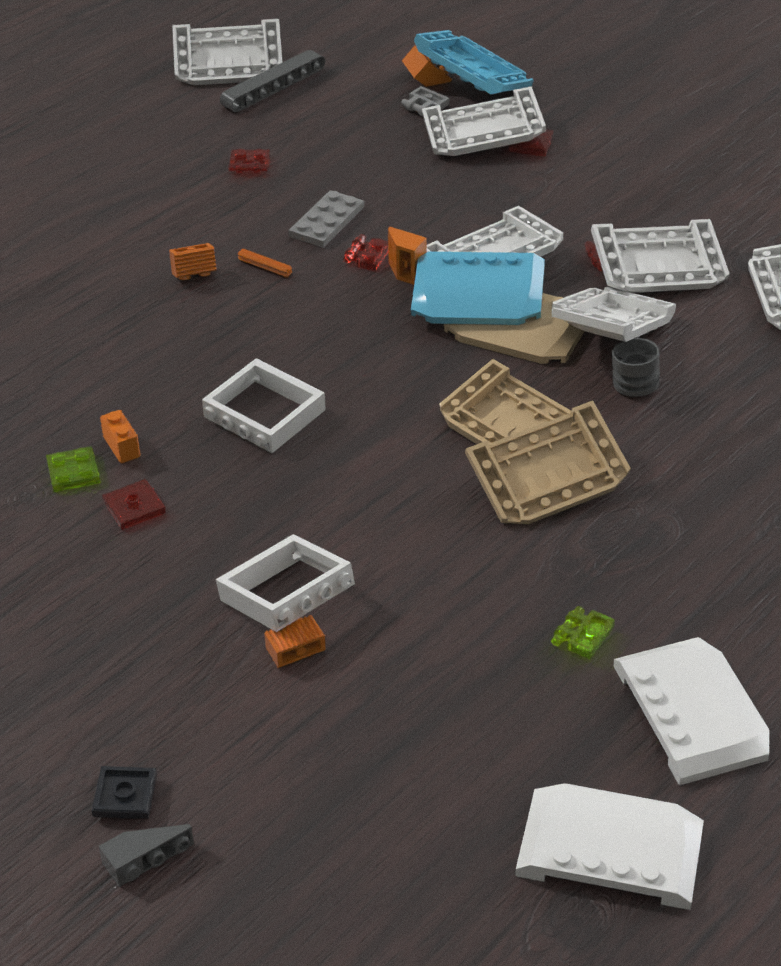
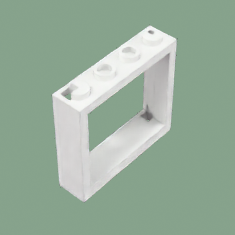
[202,358,326,453]
[216,534,355,632]

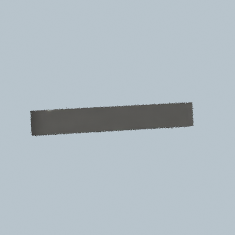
[220,50,326,112]

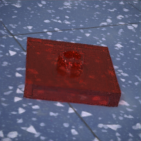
[509,129,554,156]
[102,479,166,530]

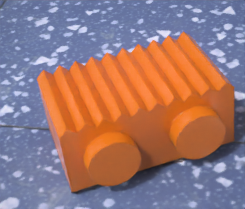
[169,243,217,280]
[100,410,141,463]
[264,615,326,668]

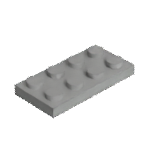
[289,190,364,248]

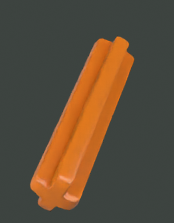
[238,249,292,277]

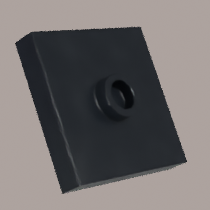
[91,766,157,819]

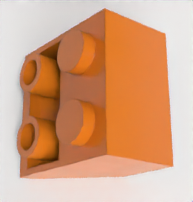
[402,45,452,87]
[388,227,427,285]

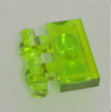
[551,606,615,659]

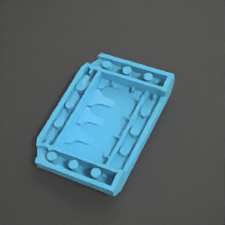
[414,30,534,94]
[411,251,545,325]

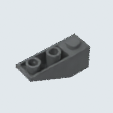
[99,824,194,887]

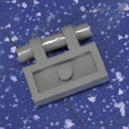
[401,86,449,116]

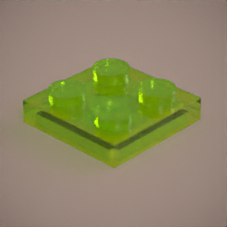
[46,446,100,492]

